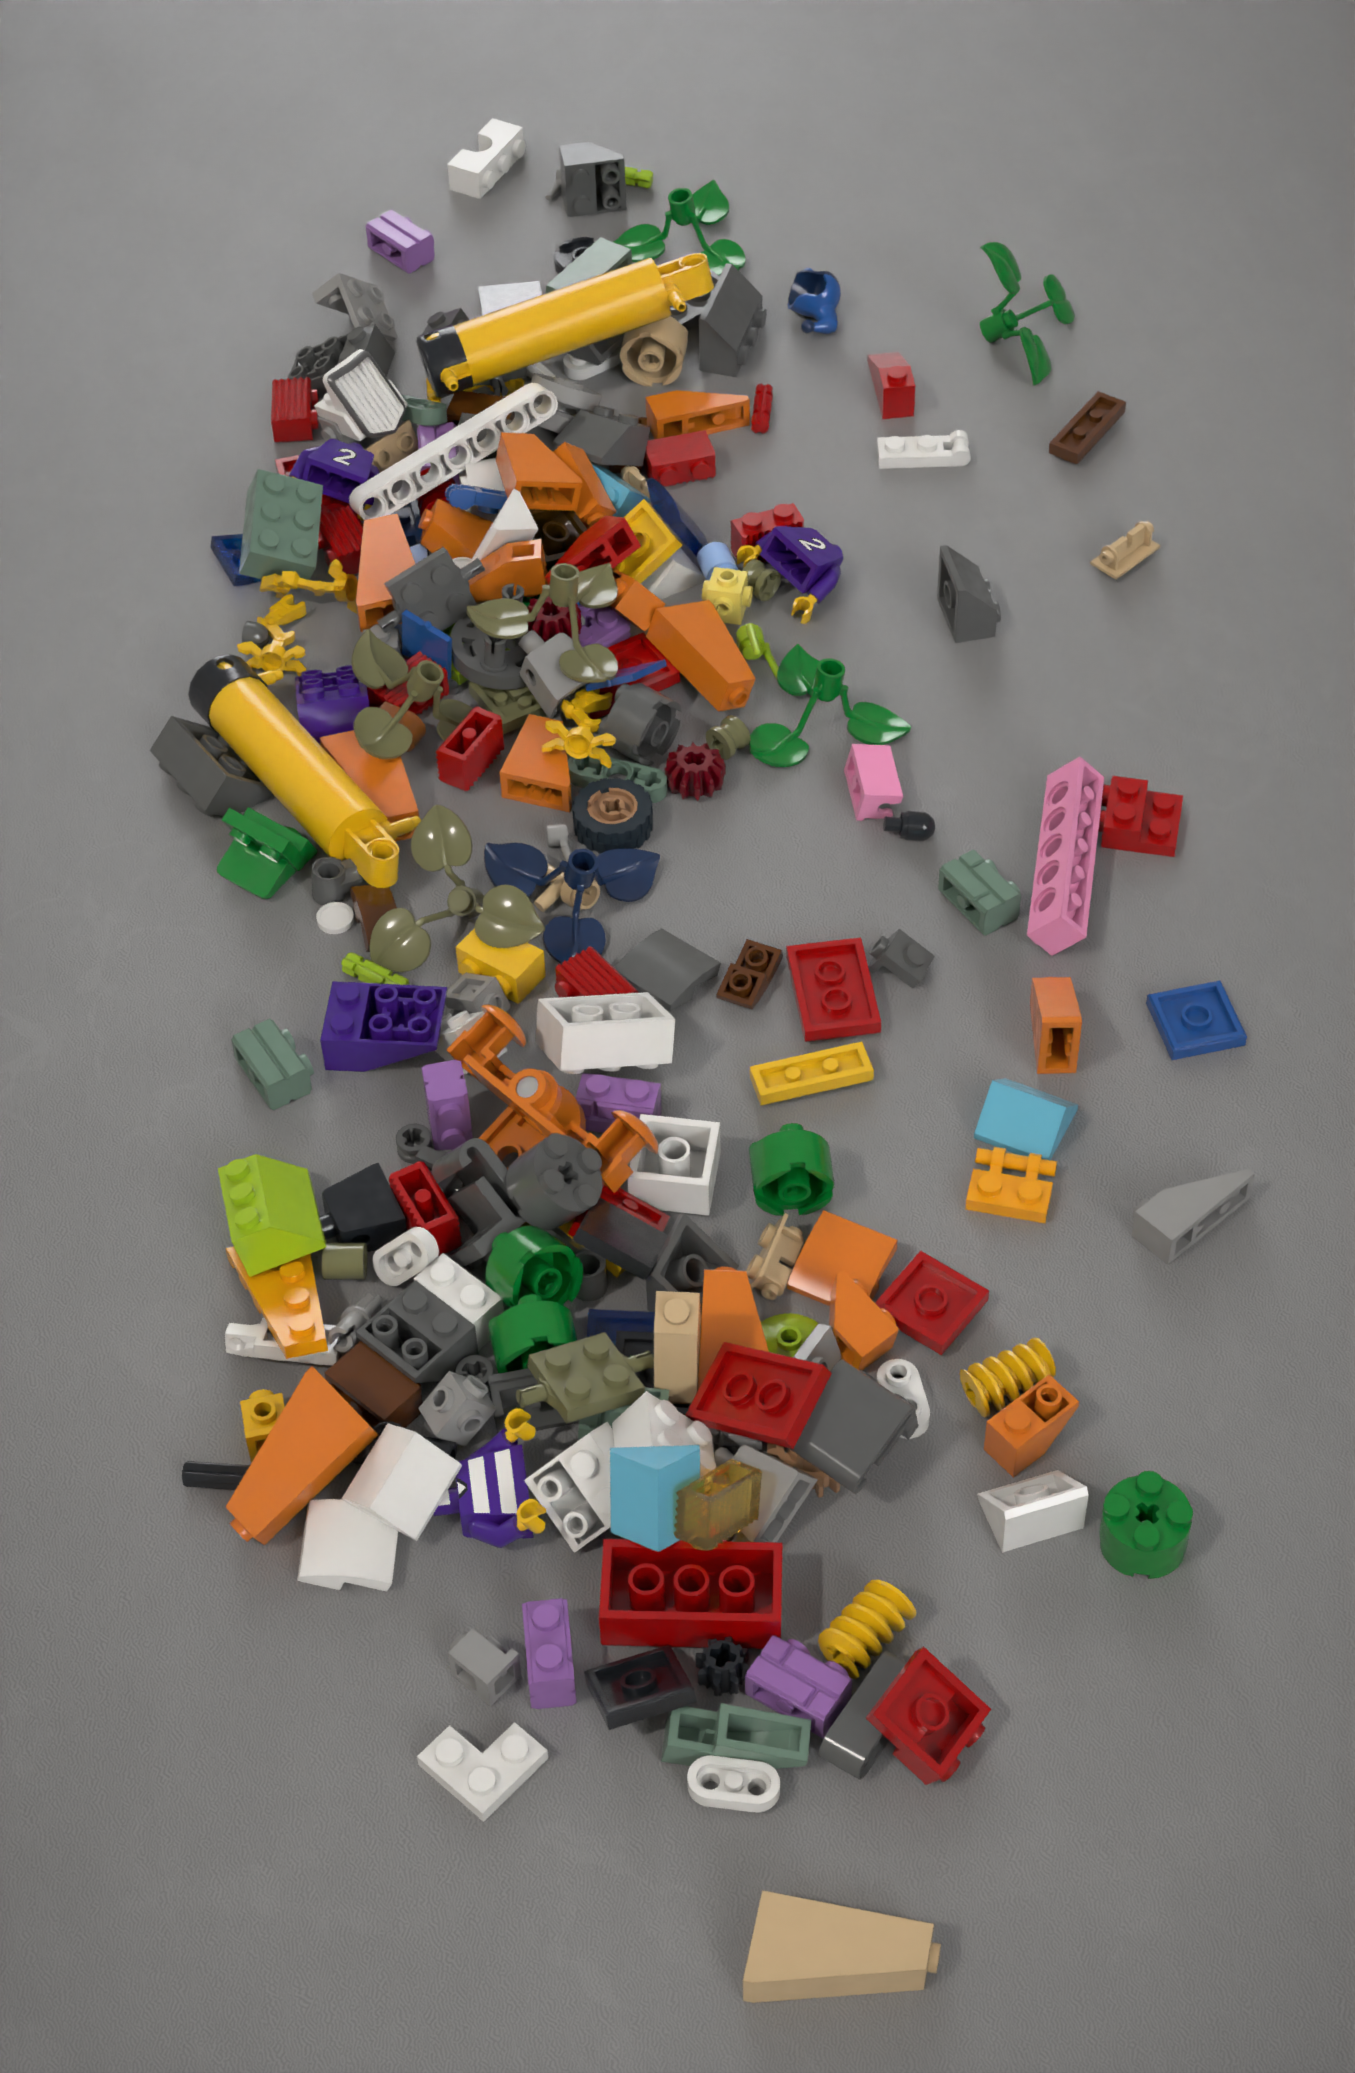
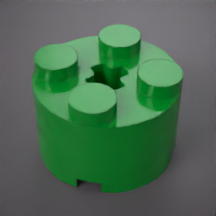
[749,1123,834,1216]
[486,1226,583,1308]
[488,1294,578,1374]
[1099,1471,1193,1579]

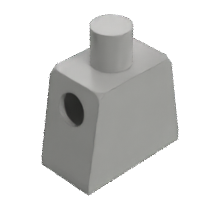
[518,630,587,718]
[711,1444,818,1542]

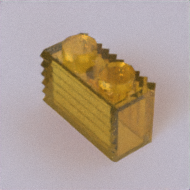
[673,1458,762,1550]

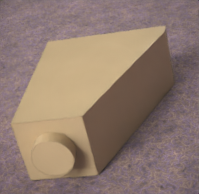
[654,1291,701,1405]

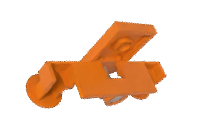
[446,1004,659,1193]

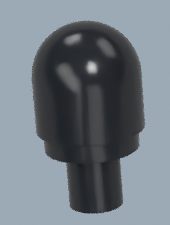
[883,811,935,841]

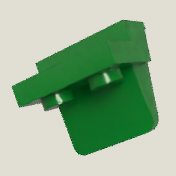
[217,807,318,899]

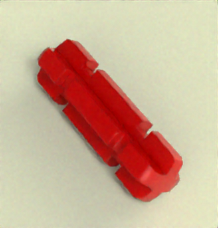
[751,383,773,434]

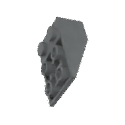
[288,324,395,398]

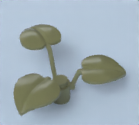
[467,563,618,683]
[351,629,473,759]
[370,805,545,972]

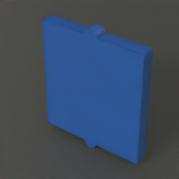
[402,609,452,680]
[585,659,667,691]

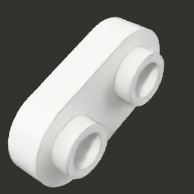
[563,346,621,380]
[373,1227,439,1286]
[877,1359,930,1439]
[687,1755,780,1813]

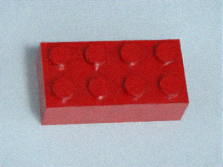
[599,1539,783,1649]

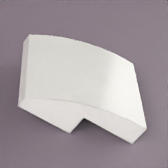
[297,1499,398,1592]

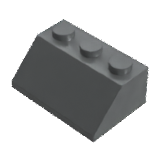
[699,263,767,377]
[150,716,274,817]

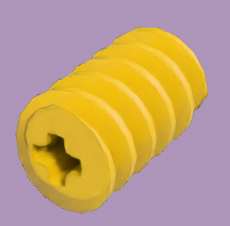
[959,1337,1056,1418]
[818,1580,916,1679]

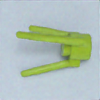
[736,623,779,679]

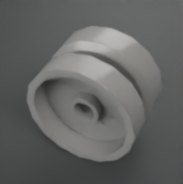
[531,373,602,433]

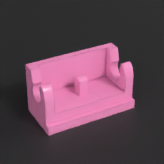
[844,744,903,821]

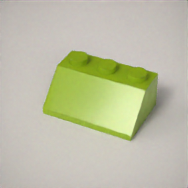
[218,1154,327,1277]

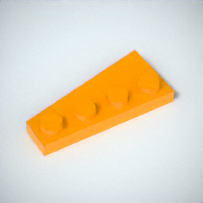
[226,1246,328,1359]

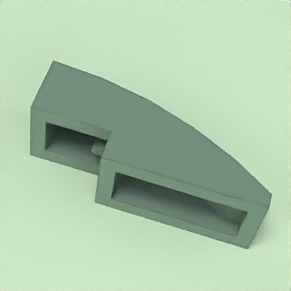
[661,1703,811,1769]

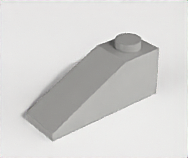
[1132,1169,1255,1265]

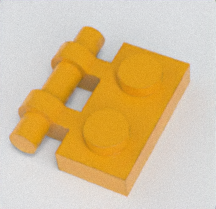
[965,1146,1057,1224]

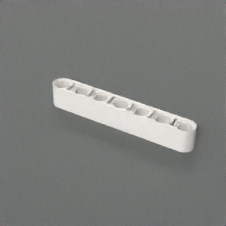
[349,383,558,520]

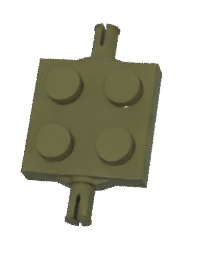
[516,1332,654,1424]

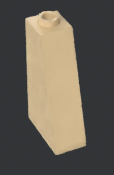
[743,1890,941,2003]

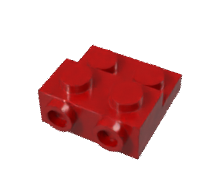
[1098,776,1184,857]
[865,1646,991,1785]

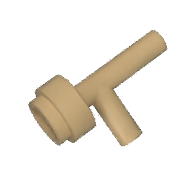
[534,863,600,912]

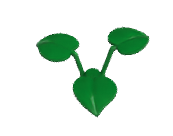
[613,179,746,276]
[979,242,1075,386]
[749,644,912,767]

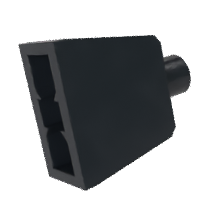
[320,1163,408,1252]

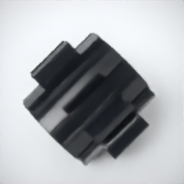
[695,1637,750,1696]

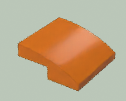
[787,1210,898,1306]

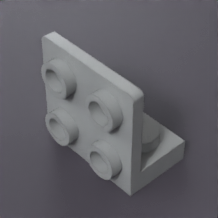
[312,273,398,341]

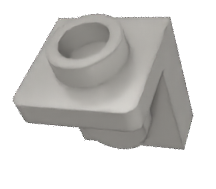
[445,973,510,1013]

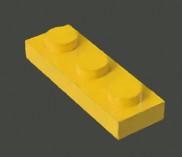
[750,1041,874,1106]

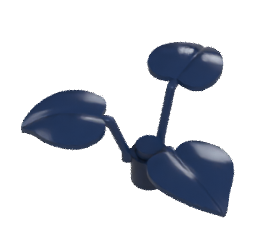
[484,843,660,964]

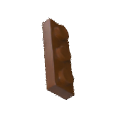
[1049,391,1126,464]

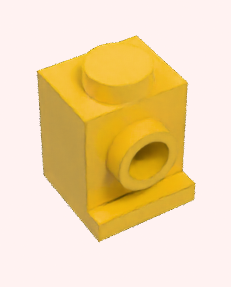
[240,1389,285,1462]

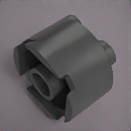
[598,683,681,766]
[506,1133,602,1230]

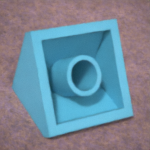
[974,1078,1078,1160]
[610,1445,700,1552]

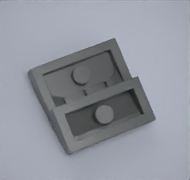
[614,928,721,1012]

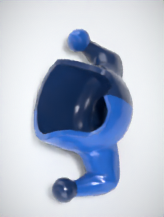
[787,267,841,334]

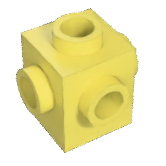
[702,567,753,625]

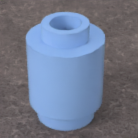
[697,542,738,581]

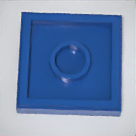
[1146,980,1247,1060]

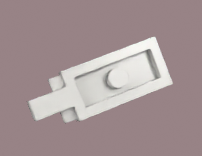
[225,1318,341,1366]

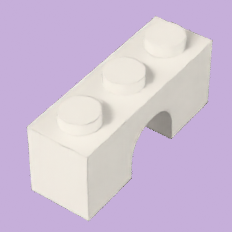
[447,118,526,199]

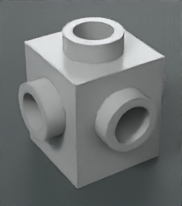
[418,1371,496,1447]

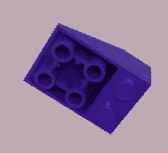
[295,665,369,743]
[320,981,448,1072]

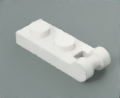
[877,430,971,469]

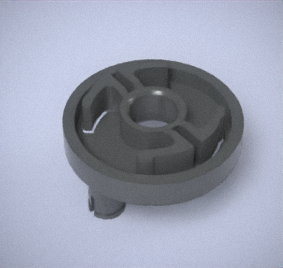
[451,584,528,690]

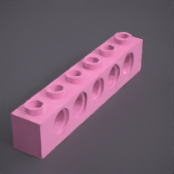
[1027,756,1104,956]

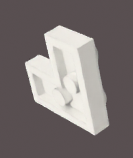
[417,1722,548,1822]

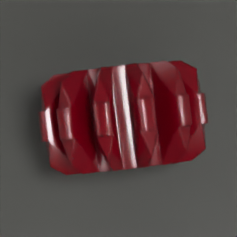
[527,596,582,642]
[664,741,726,802]

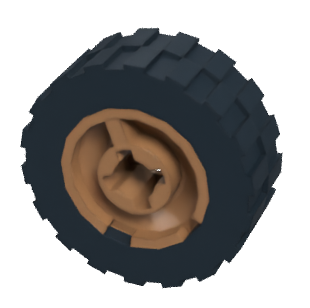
[572,777,653,854]

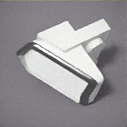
[314,349,408,441]

